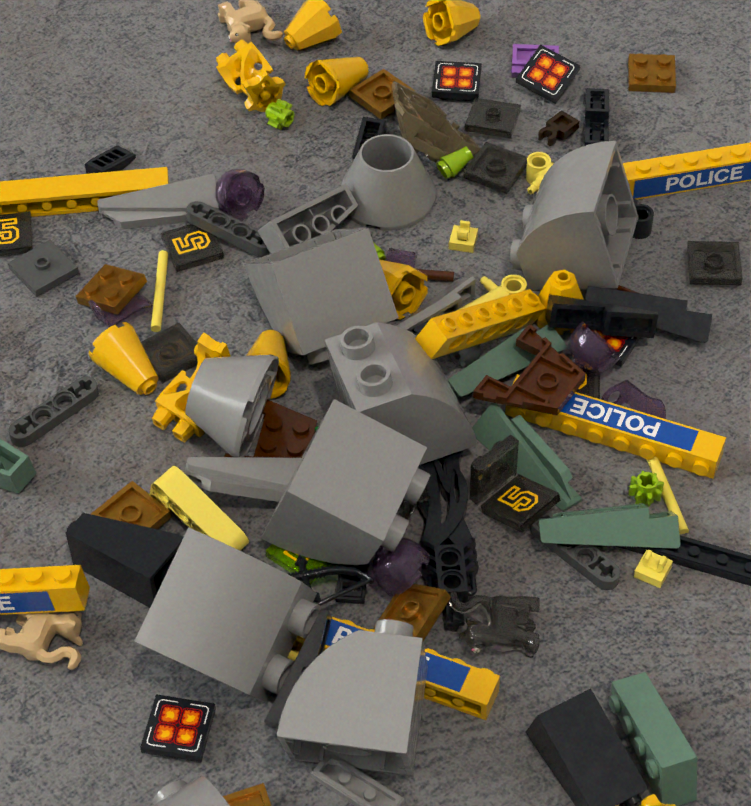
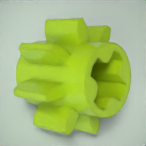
[265,99,295,130]
[628,471,664,507]

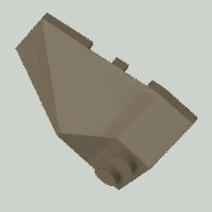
[392,81,481,162]

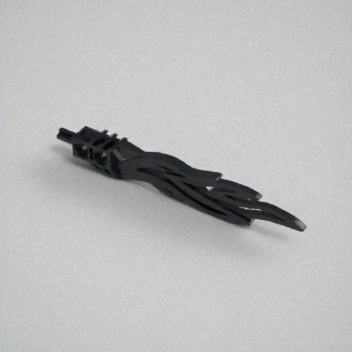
[418,450,479,630]

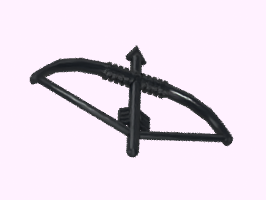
[288,555,374,606]

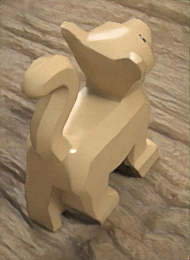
[218,0,282,43]
[0,611,83,670]

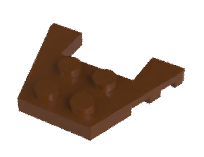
[473,324,585,415]
[224,400,318,458]

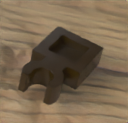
[538,110,580,146]

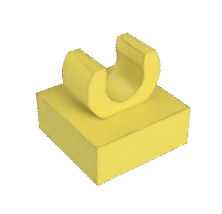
[449,220,478,253]
[634,550,673,588]

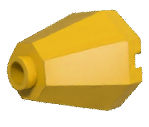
[284,0,342,51]
[423,0,481,46]
[379,260,428,320]
[536,270,584,335]

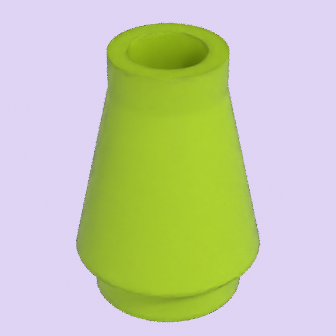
[436,146,474,179]

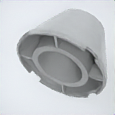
[340,134,436,231]
[185,355,279,457]

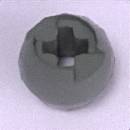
[449,344,481,367]

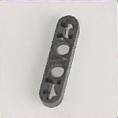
[186,201,270,257]
[9,376,99,447]
[530,511,620,590]

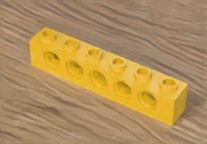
[415,289,546,359]

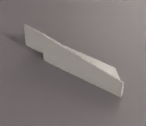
[97,174,219,229]
[396,277,476,333]
[184,457,301,502]

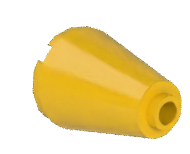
[304,57,369,106]
[88,322,159,395]
[246,330,291,399]

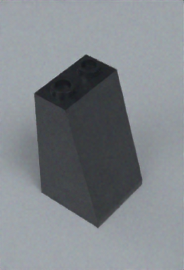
[65,513,184,608]
[526,688,648,806]

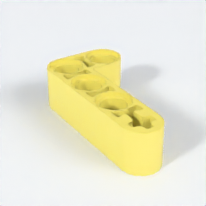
[149,466,249,551]

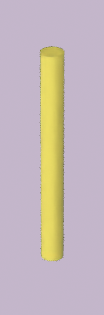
[151,250,168,332]
[647,457,689,534]

